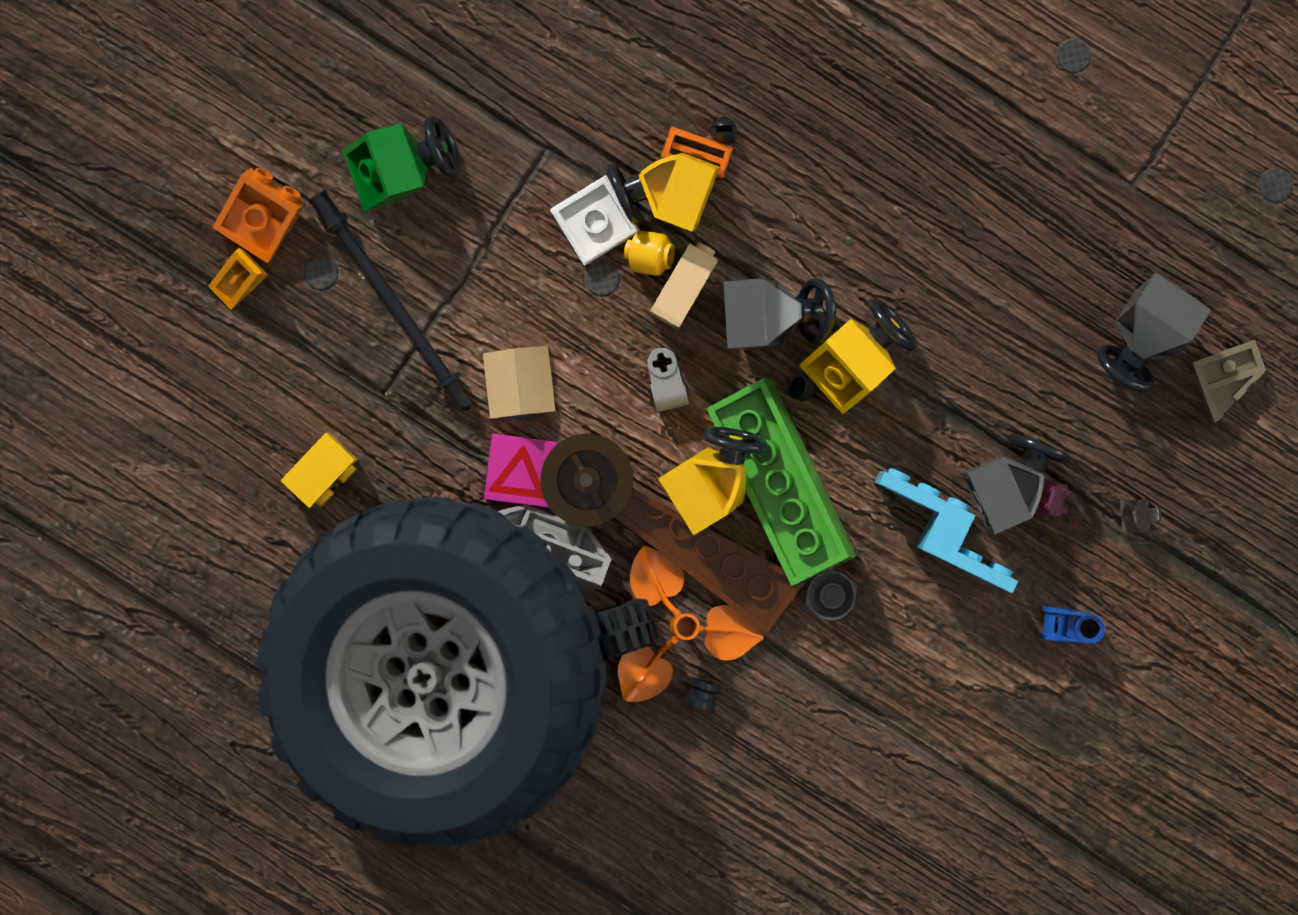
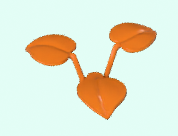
[617,546,764,702]

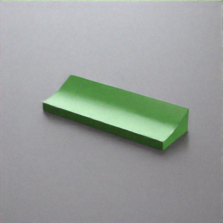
[706,378,857,586]

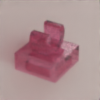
[1036,479,1073,517]

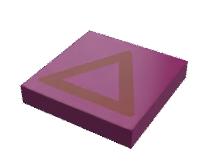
[484,434,558,507]

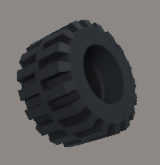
[594,598,659,660]

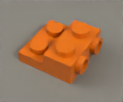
[212,168,306,263]

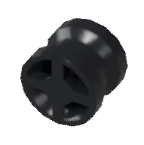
[683,677,722,712]

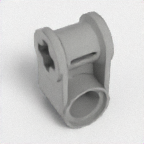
[647,348,689,413]

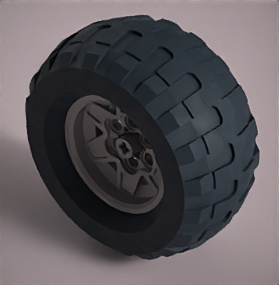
[257,497,606,847]

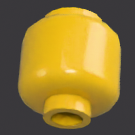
[624,230,675,276]

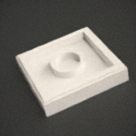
[550,175,640,266]

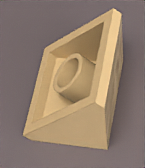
[483,346,556,419]

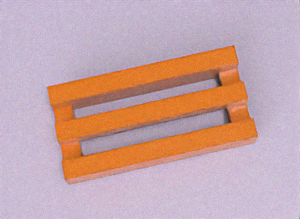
[661,126,733,179]

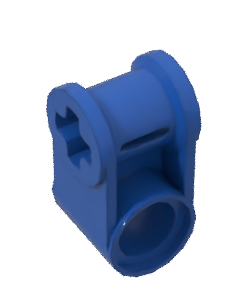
[1039,606,1105,644]

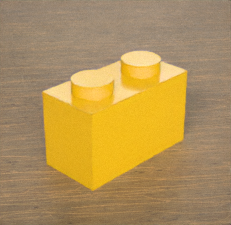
[281,433,358,508]

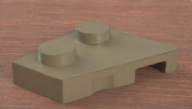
[1191,340,1266,422]

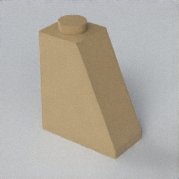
[650,242,718,330]

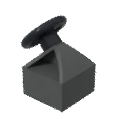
[1097,272,1211,393]
[724,278,836,350]
[961,434,1071,534]

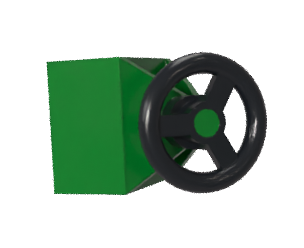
[342,116,461,212]

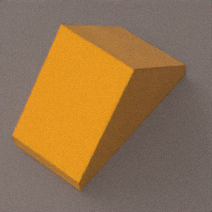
[208,248,268,310]

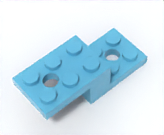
[874,468,1018,593]

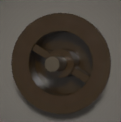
[540,434,634,527]

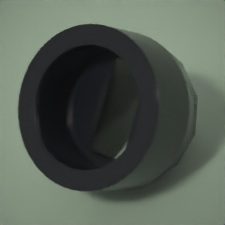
[710,117,737,144]
[788,373,817,401]

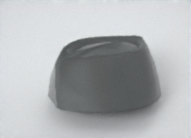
[804,571,857,621]

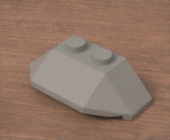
[499,505,611,591]

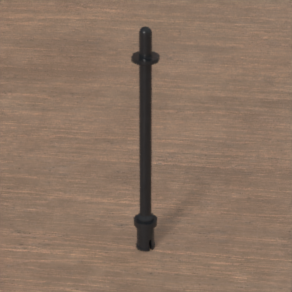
[308,190,472,411]

